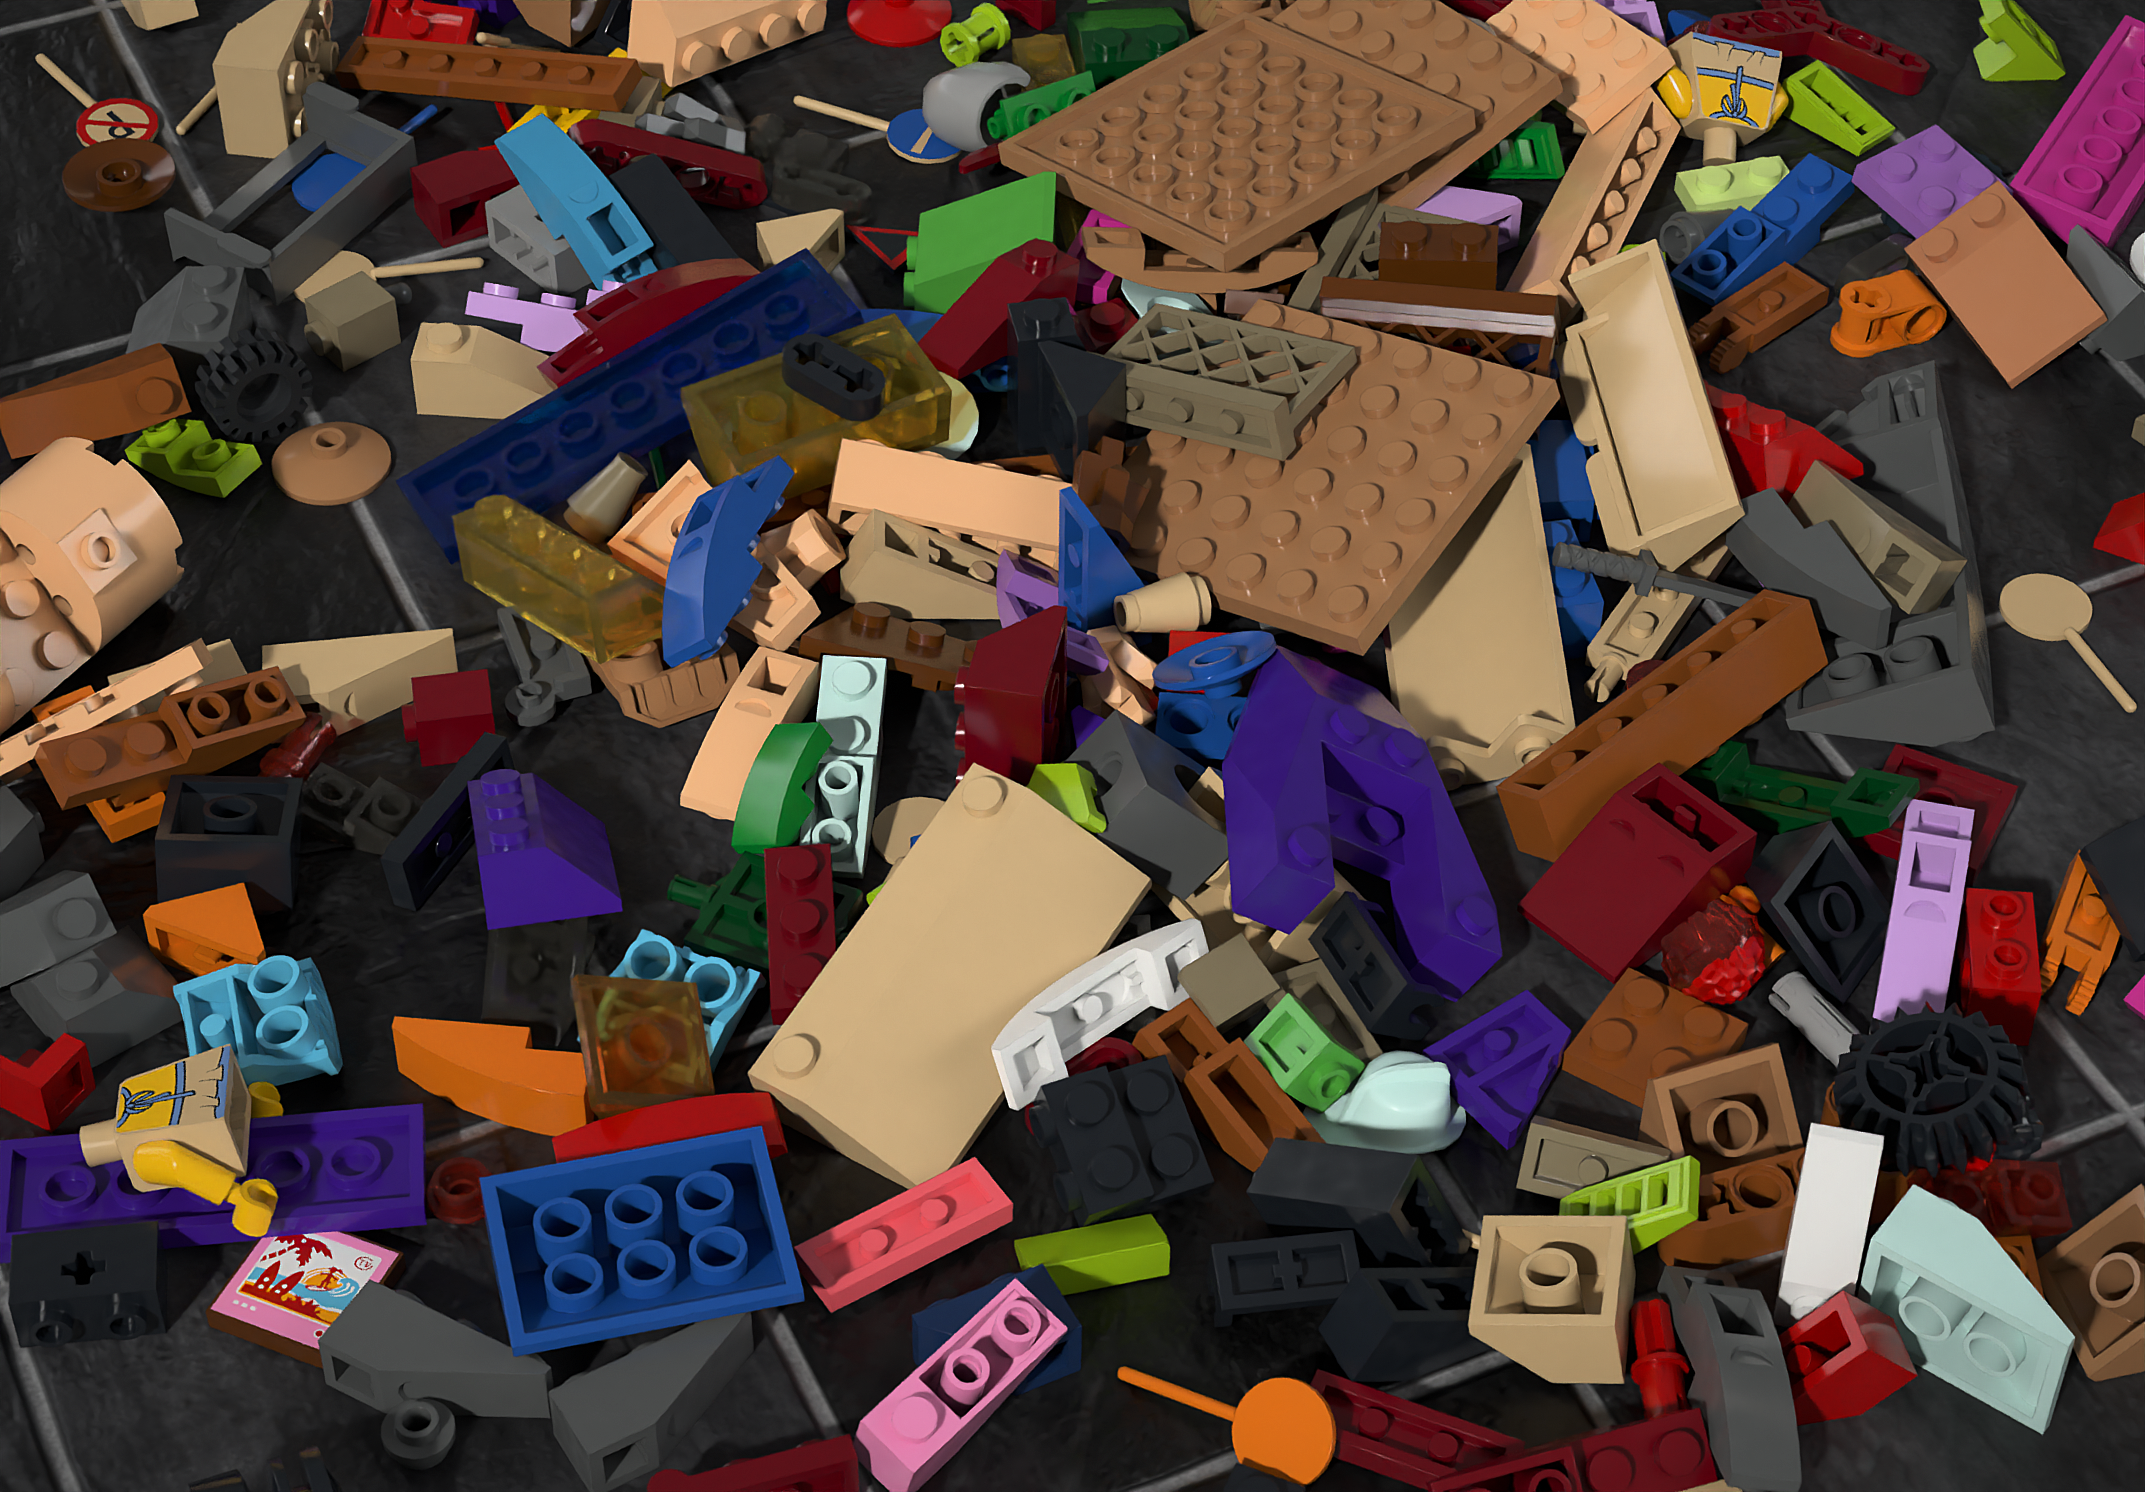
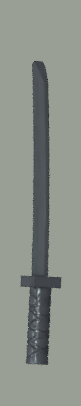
[1552,542,1832,632]

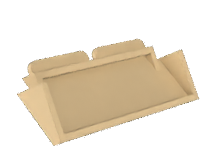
[1554,238,1745,572]

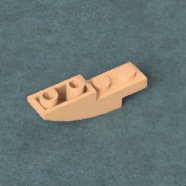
[680,640,836,821]

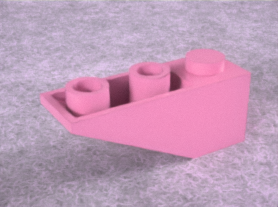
[853,1278,1068,1492]

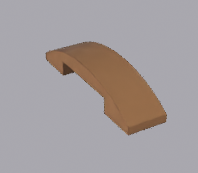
[1081,227,1318,294]

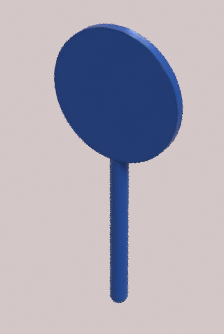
[292,104,438,212]

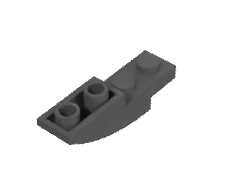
[1657,1265,1802,1492]

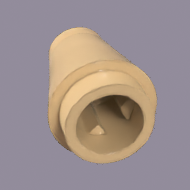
[1113,572,1211,633]

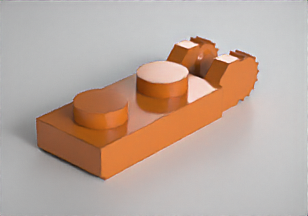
[2038,850,2120,1016]

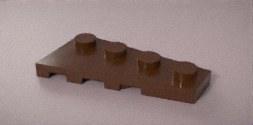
[798,602,1078,708]

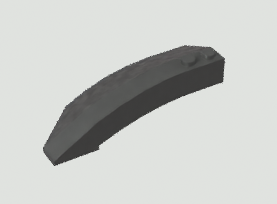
[1786,360,1995,747]

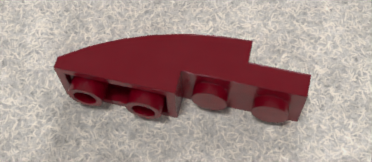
[537,258,769,402]
[1426,1407,1718,1492]

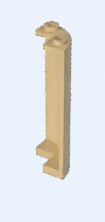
[1383,443,1576,791]

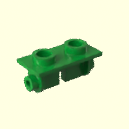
[987,70,1096,141]

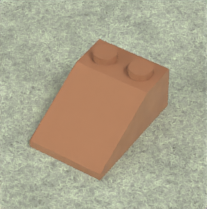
[1904,180,2108,389]

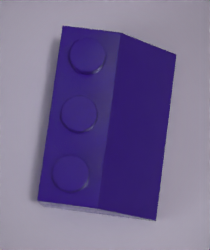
[467,769,623,930]

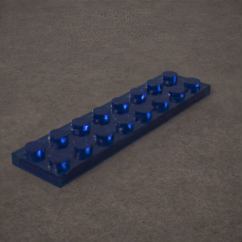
[396,248,866,565]

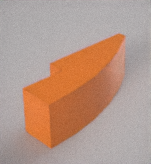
[392,1016,598,1136]

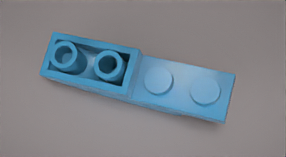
[494,113,658,291]

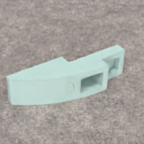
[799,655,888,879]

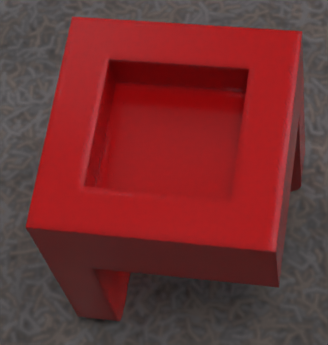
[0,1033,96,1133]

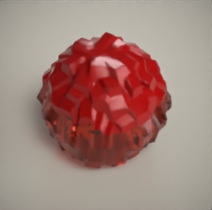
[1659,898,1766,1005]

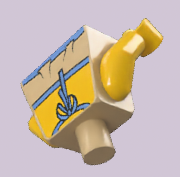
[1650,32,1789,167]
[80,1044,284,1237]

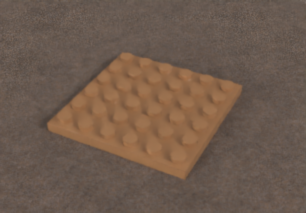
[998,11,1476,273]
[1122,299,1560,656]

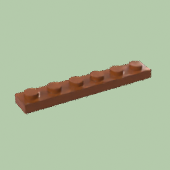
[334,36,643,112]

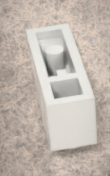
[1773,1123,1884,1327]

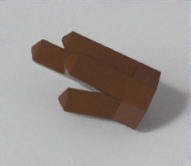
[1072,436,1149,556]

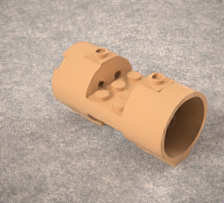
[0,437,184,736]

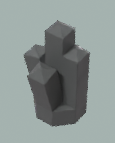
[635,92,746,174]

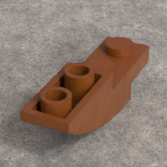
[34,666,306,810]

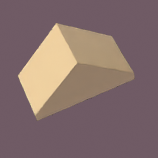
[756,208,845,306]

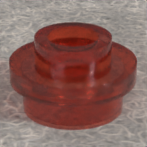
[427,1157,493,1224]

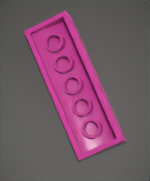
[2009,15,2145,250]

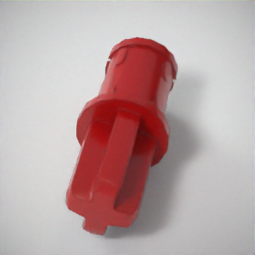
[1630,1298,1689,1419]

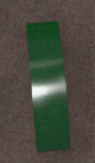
[1679,740,1920,839]

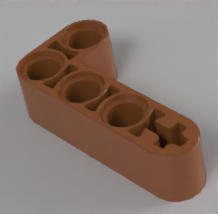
[1657,1081,1918,1271]

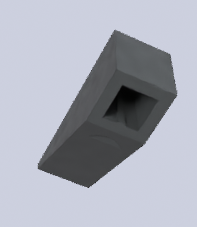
[318,1279,554,1418]
[548,1311,754,1492]

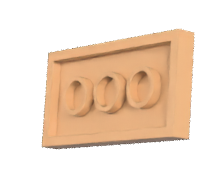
[1485,0,1676,135]

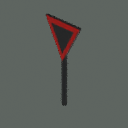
[760,195,918,275]

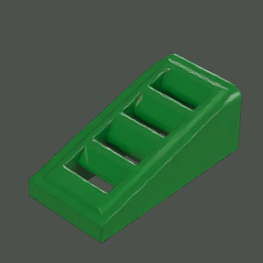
[1459,120,1565,179]

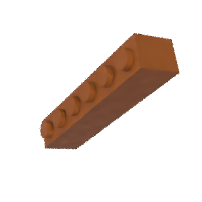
[1496,589,1829,862]

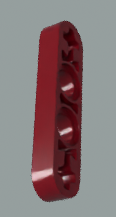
[566,118,768,210]

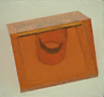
[571,974,715,1120]

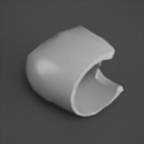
[922,62,1030,152]

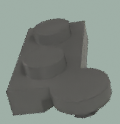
[497,595,592,727]

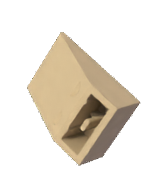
[212,0,339,158]

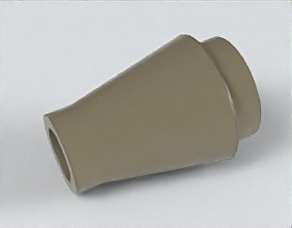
[563,452,648,544]

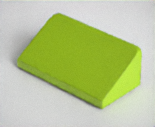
[1014,1214,1170,1295]

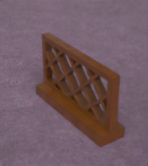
[1319,276,1562,441]

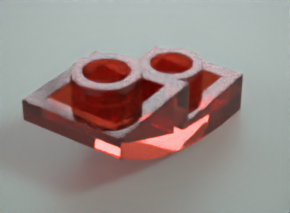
[1906,1159,2073,1239]

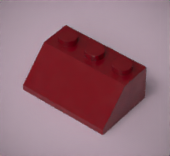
[954,605,1067,788]

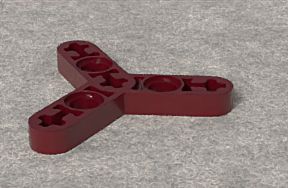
[1705,0,1930,95]

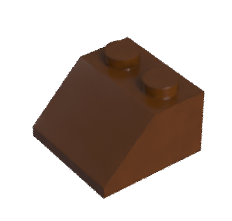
[1378,221,1499,290]

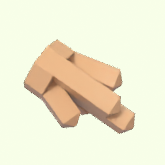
[760,508,847,592]
[1076,625,1159,728]

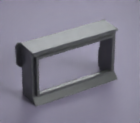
[164,82,418,306]

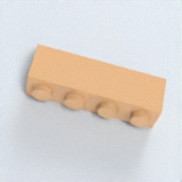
[826,438,1072,574]

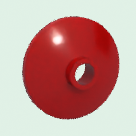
[847,0,952,48]

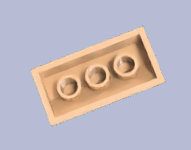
[627,0,827,87]

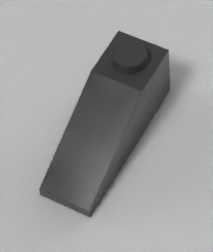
[0,870,117,988]

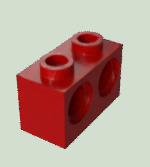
[1954,888,2042,1046]

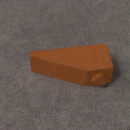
[0,342,191,459]

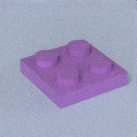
[1851,125,2014,239]

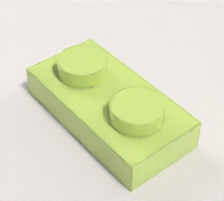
[1674,156,1790,211]

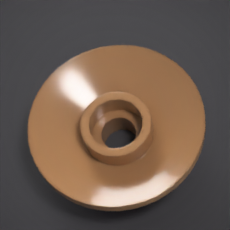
[272,422,392,506]

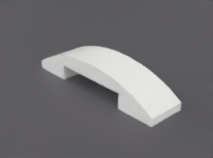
[991,918,1209,1111]

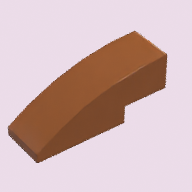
[1132,997,1326,1173]

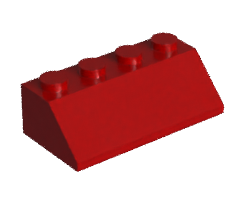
[1703,379,1864,505]

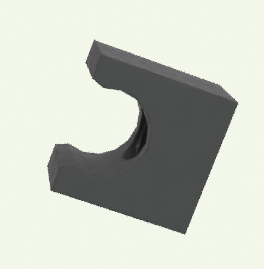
[1064,709,1228,901]

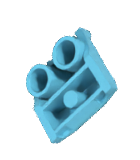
[577,929,767,1091]
[173,955,343,1088]

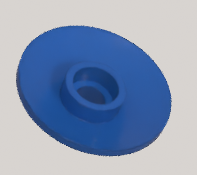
[1152,631,1277,699]

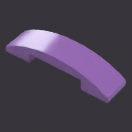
[996,549,1110,676]

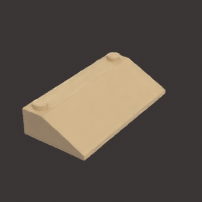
[748,763,1152,1189]

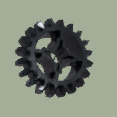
[1833,1001,2029,1180]

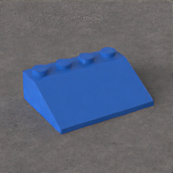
[479,1126,804,1357]

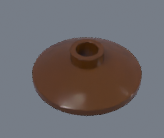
[62,138,176,212]

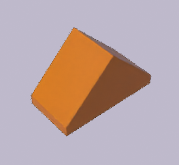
[143,882,266,977]

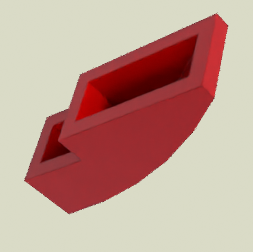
[552,1092,788,1163]

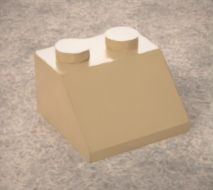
[1468,1215,1636,1384]

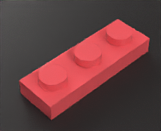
[794,1157,1013,1313]

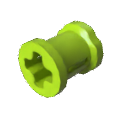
[940,3,1011,67]

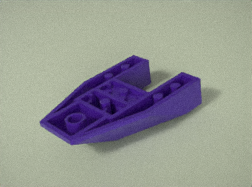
[1222,644,1503,1002]

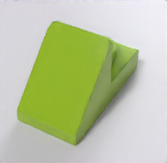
[1974,0,2066,81]

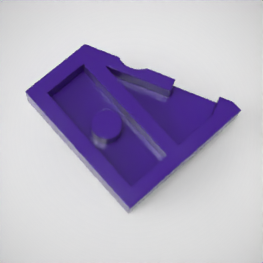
[1423,990,1571,1150]

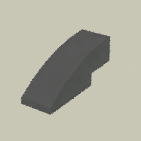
[1725,487,1892,651]

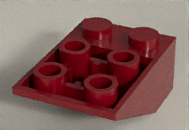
[1517,762,1757,984]

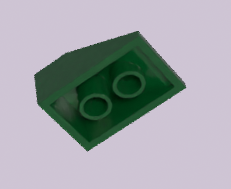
[1066,6,1190,91]

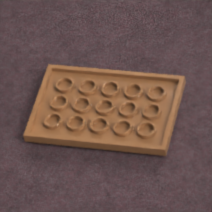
[1269,0,1563,210]

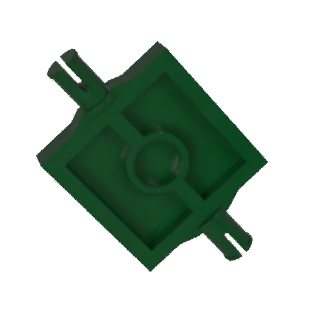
[667,851,863,987]

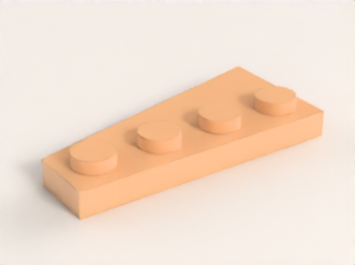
[607,460,821,653]

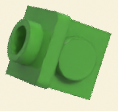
[1243,993,1365,1114]

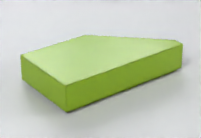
[1027,763,1107,833]

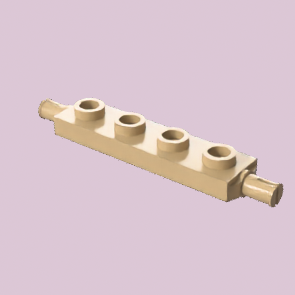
[1584,529,1733,702]

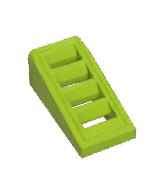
[1781,60,1895,156]
[1559,1155,1700,1255]

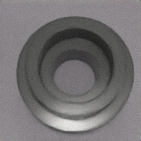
[381,1398,456,1470]

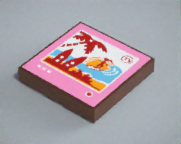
[206,1231,406,1369]

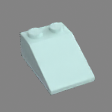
[1857,1184,2075,1435]

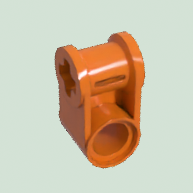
[1830,269,1947,358]

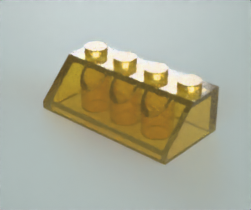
[681,313,952,500]
[452,494,665,664]

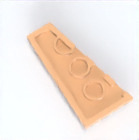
[0,638,214,785]

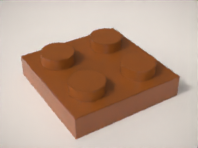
[1562,967,1748,1109]

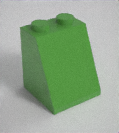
[904,171,1056,314]

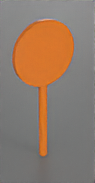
[1117,1366,1336,1486]

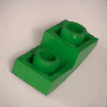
[731,722,834,854]

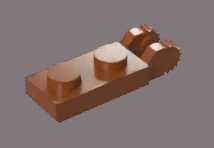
[1688,261,1829,374]

